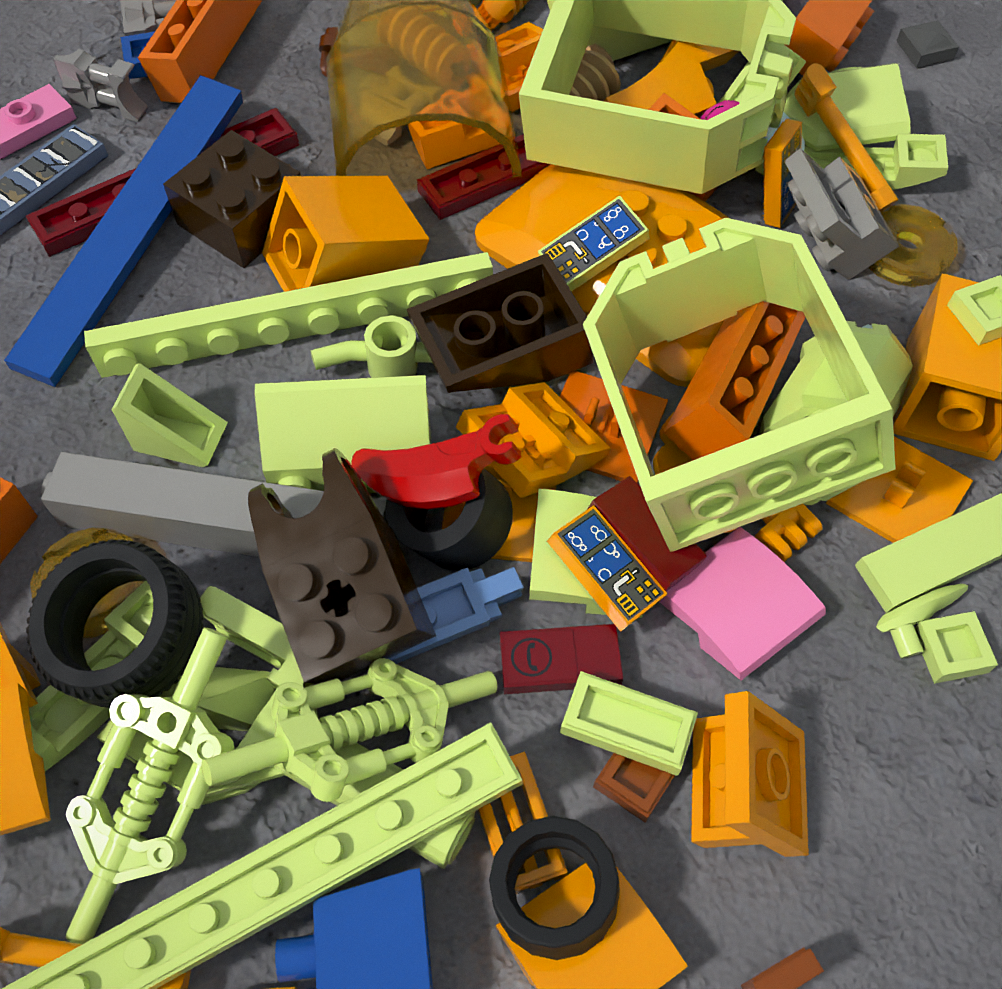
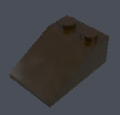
[407,253,593,393]

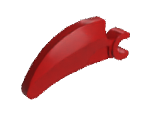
[351,414,522,509]

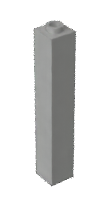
[41,452,389,557]

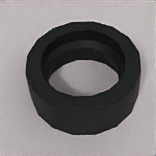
[489,816,619,960]

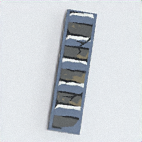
[0,124,108,236]

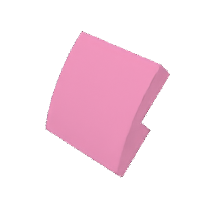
[659,527,826,681]

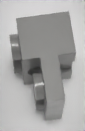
[784,148,899,280]

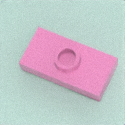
[0,84,77,160]

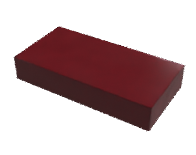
[588,476,707,591]

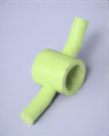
[310,315,432,378]

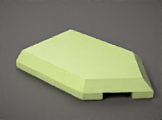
[784,63,911,151]

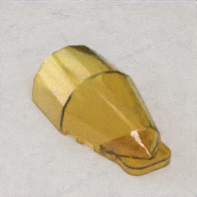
[326,0,522,177]

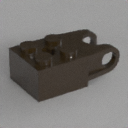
[248,448,436,684]

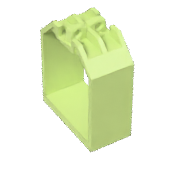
[519,0,796,194]
[583,218,896,552]

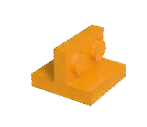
[691,691,809,857]

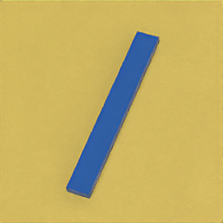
[4,75,243,387]

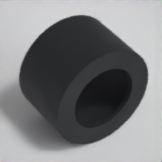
[386,468,513,571]

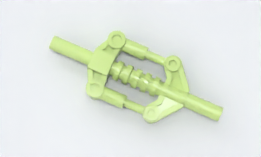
[65,627,234,944]
[201,658,497,802]

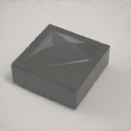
[897,20,959,68]

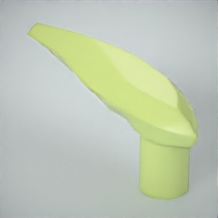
[876,584,968,659]

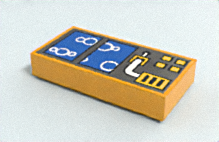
[764,119,802,228]
[547,505,668,632]

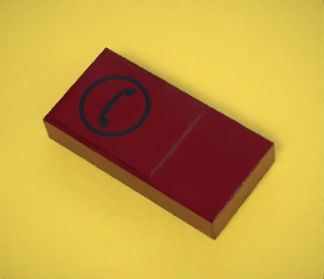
[500,624,623,695]

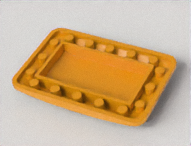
[475,164,729,387]

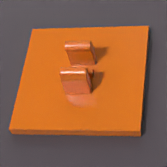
[560,370,668,483]

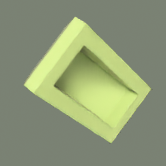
[111,363,228,468]

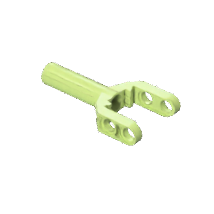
[97,586,475,869]

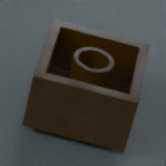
[163,130,301,268]

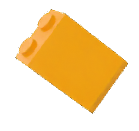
[262,176,429,292]
[893,273,1002,461]

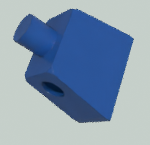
[275,868,433,989]

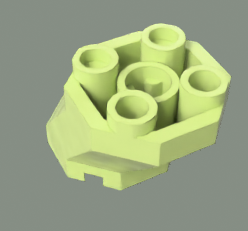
[759,321,913,505]

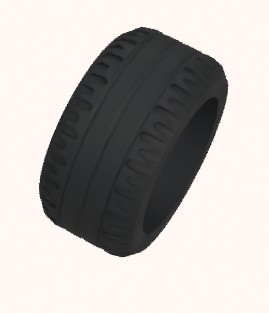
[26,539,204,708]

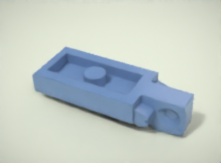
[388,567,524,664]

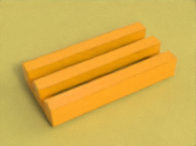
[478,751,568,895]

